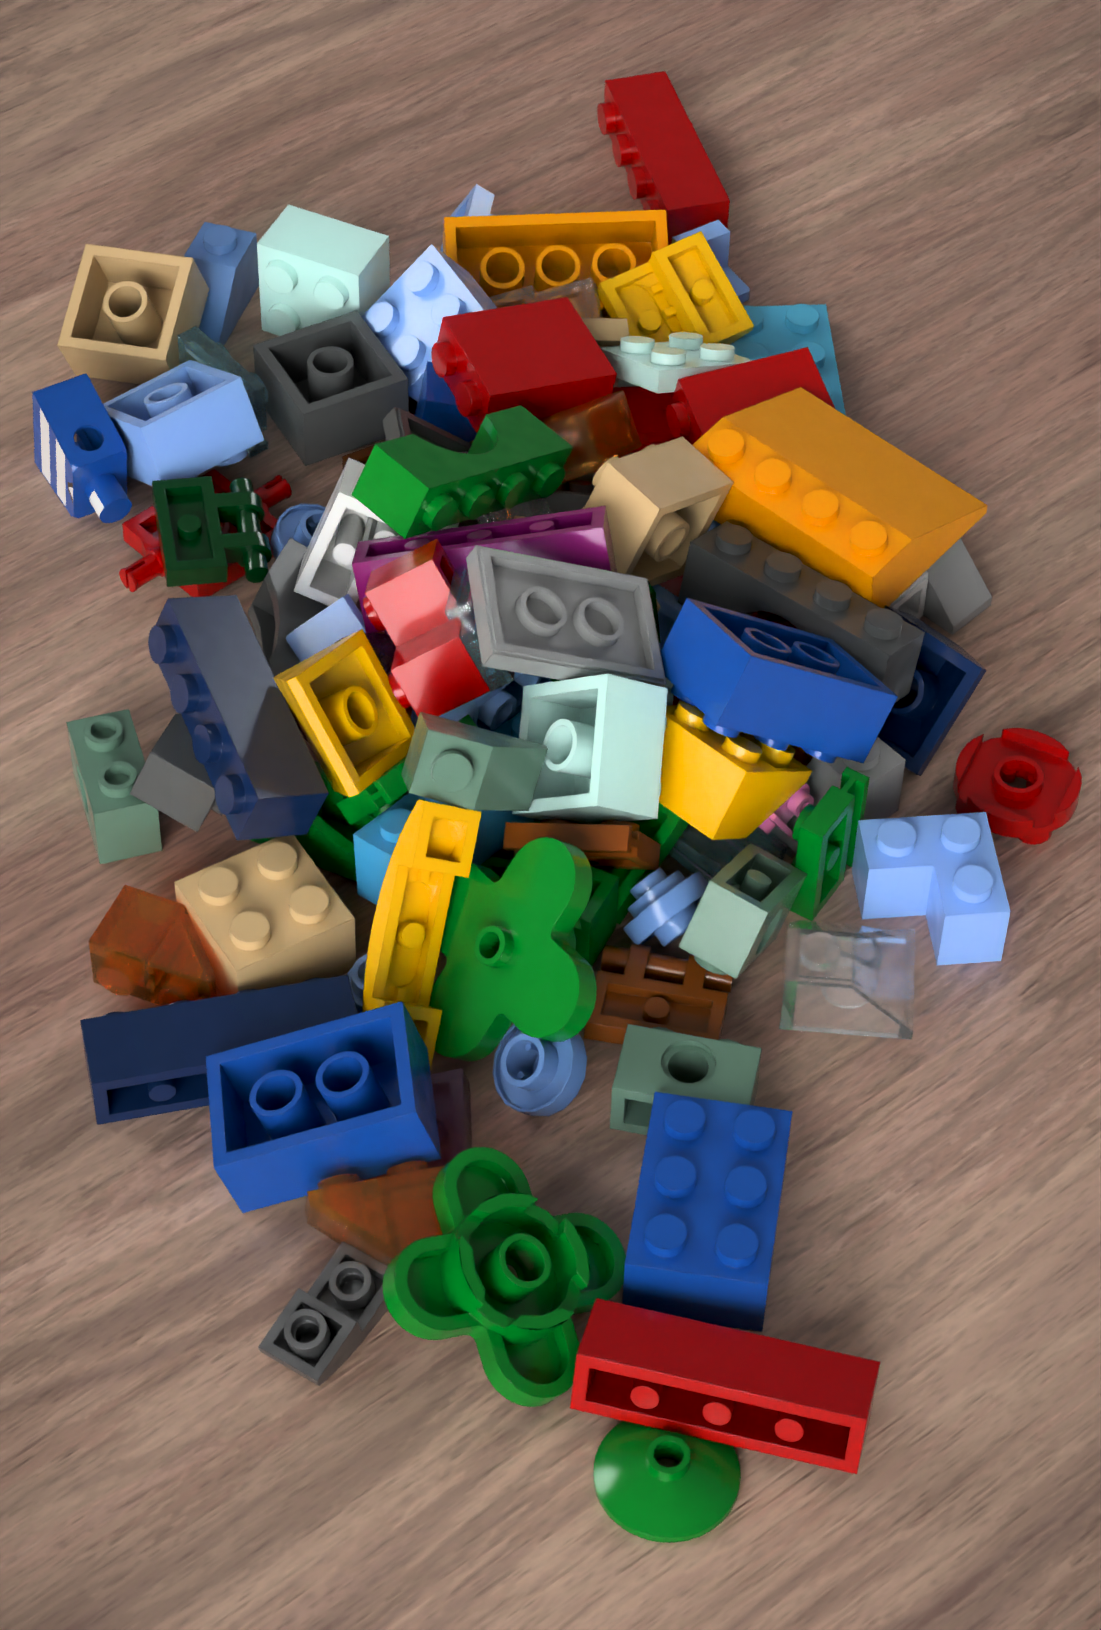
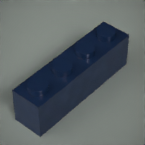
[148,595,329,841]
[80,975,358,1125]

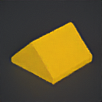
[273,629,415,798]

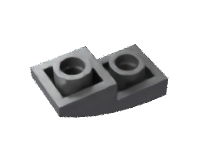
[258,1241,388,1386]

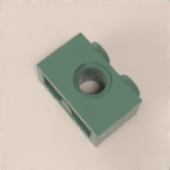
[66,709,163,864]
[678,843,807,979]
[610,1024,762,1135]

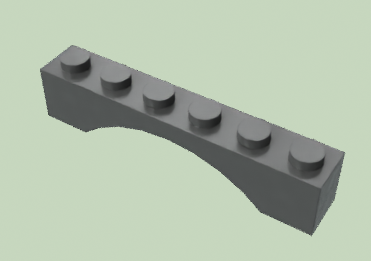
[130,538,328,832]

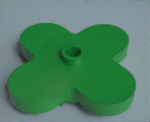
[429,837,597,1062]
[383,1147,626,1407]

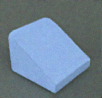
[286,594,383,662]

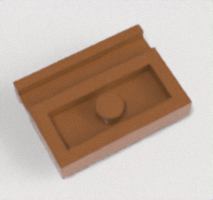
[503,819,661,870]

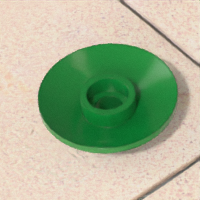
[593,1421,741,1543]

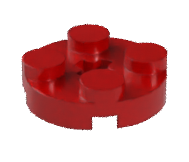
[953,728,1082,845]

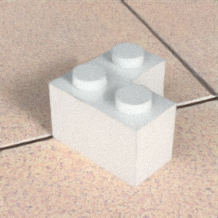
[294,458,459,606]

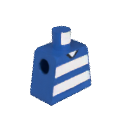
[32,373,132,523]

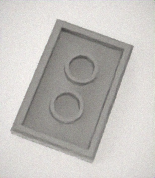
[466,545,667,687]

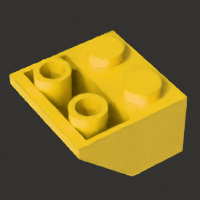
[659,700,812,840]

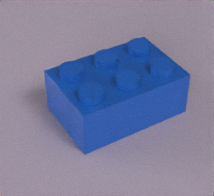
[660,598,898,764]
[206,1001,442,1213]
[622,1092,793,1332]

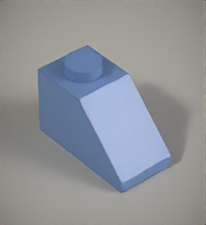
[184,222,259,354]

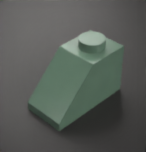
[401,712,548,811]

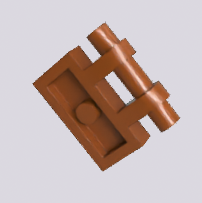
[584,943,734,1045]

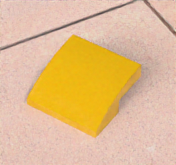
[596,231,754,345]

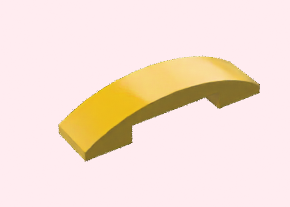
[362,799,482,1070]

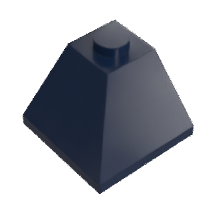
[877,605,987,776]

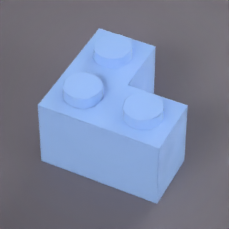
[852,812,1011,965]

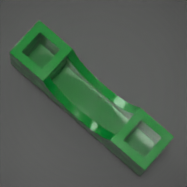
[352,405,573,539]

